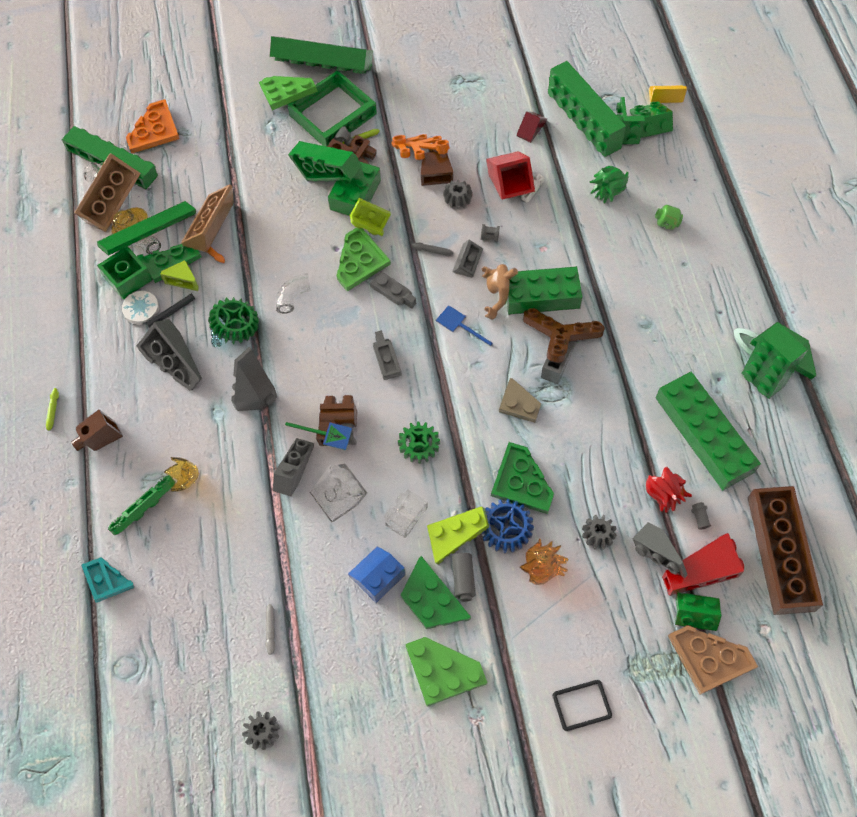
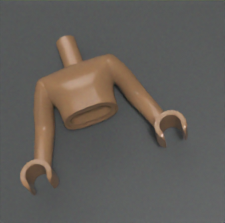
[482,264,518,319]

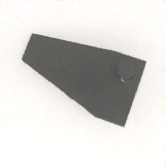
[136,319,202,391]
[231,347,278,411]

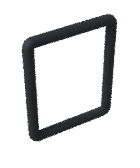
[552,680,612,731]

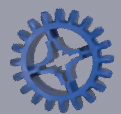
[481,499,534,554]

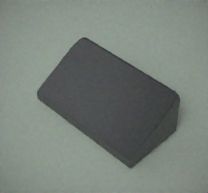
[452,240,483,278]

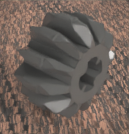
[443,179,473,210]
[582,515,617,550]
[242,711,280,750]

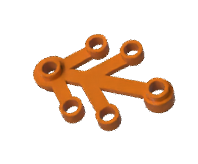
[391,134,450,160]

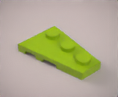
[427,506,489,565]

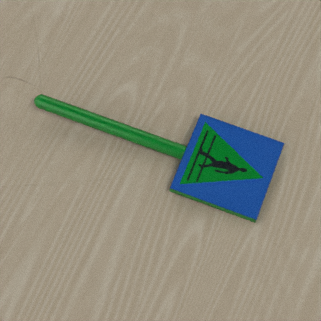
[285,422,352,450]

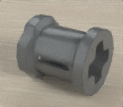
[480,224,500,242]

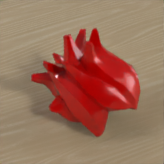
[646,467,692,513]

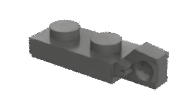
[370,271,417,308]
[373,330,402,380]

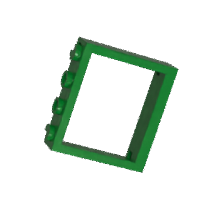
[287,70,377,147]

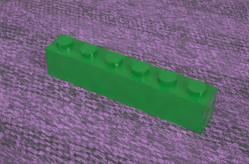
[62,126,158,190]

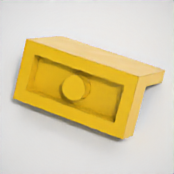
[649,85,687,103]

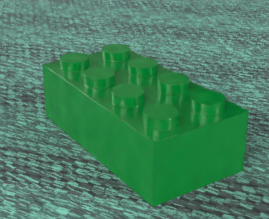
[506,266,583,315]
[742,323,808,399]

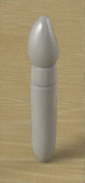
[265,604,275,655]

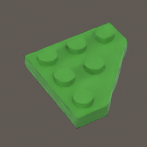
[259,76,318,110]
[336,228,391,291]
[405,637,487,707]

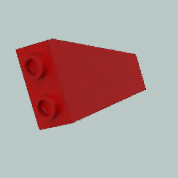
[662,533,744,596]

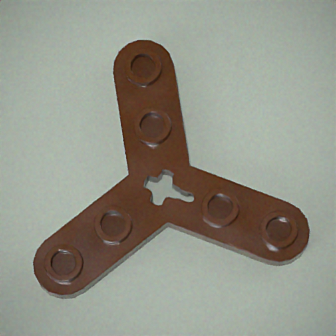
[523,308,605,363]

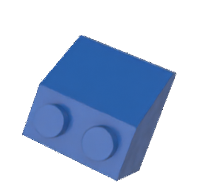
[348,546,406,603]

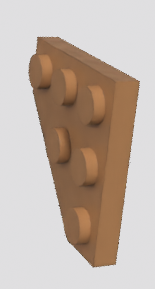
[668,626,758,695]

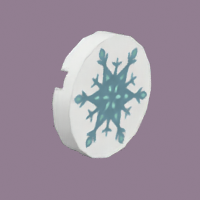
[122,291,159,325]

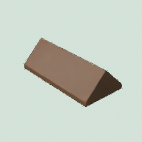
[74,153,141,232]
[181,184,234,253]

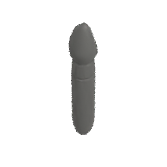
[411,242,454,256]

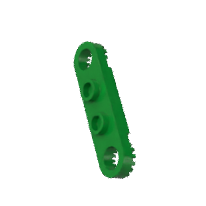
[108,475,175,535]

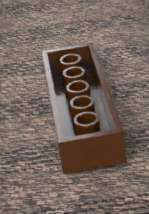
[748,486,823,615]

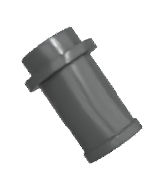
[691,502,711,530]

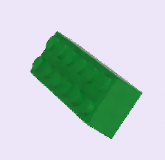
[269,36,373,74]
[548,61,626,157]
[656,371,761,491]

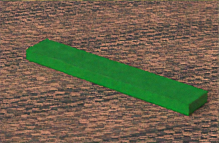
[97,201,196,256]

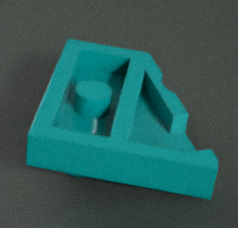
[81,557,134,603]

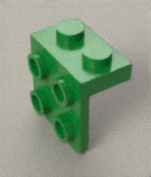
[616,97,645,145]
[630,102,673,138]

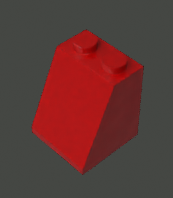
[486,151,535,200]

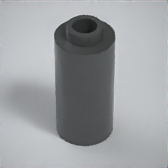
[452,553,476,602]

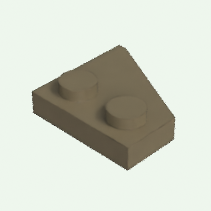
[499,378,541,423]

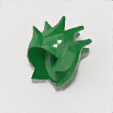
[589,166,629,204]

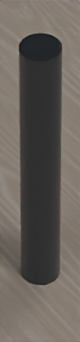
[146,293,195,329]

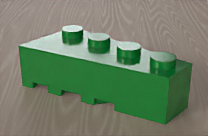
[288,141,362,181]

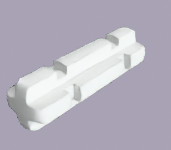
[521,174,545,203]

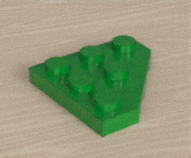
[491,442,554,514]

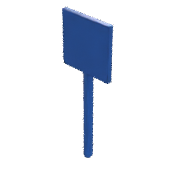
[435,305,492,346]

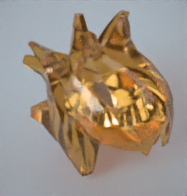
[520,539,569,585]

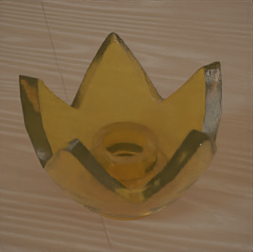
[164,457,199,492]

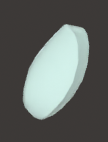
[733,328,759,356]

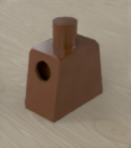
[421,149,453,186]
[71,409,123,451]

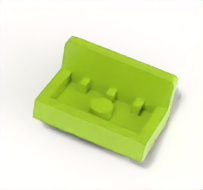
[350,198,391,236]

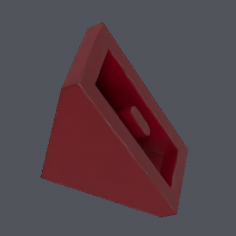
[516,111,548,143]

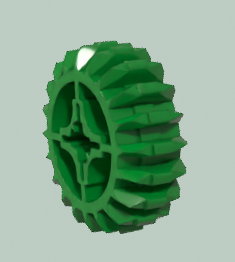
[208,297,259,345]

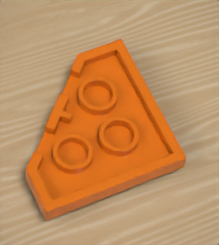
[126,99,180,154]

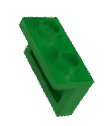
[675,592,722,631]

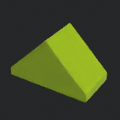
[160,260,199,291]

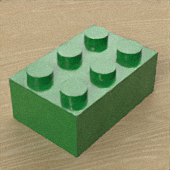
[328,161,381,216]

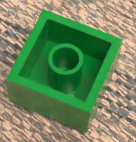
[97,247,152,300]

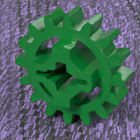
[398,421,440,464]

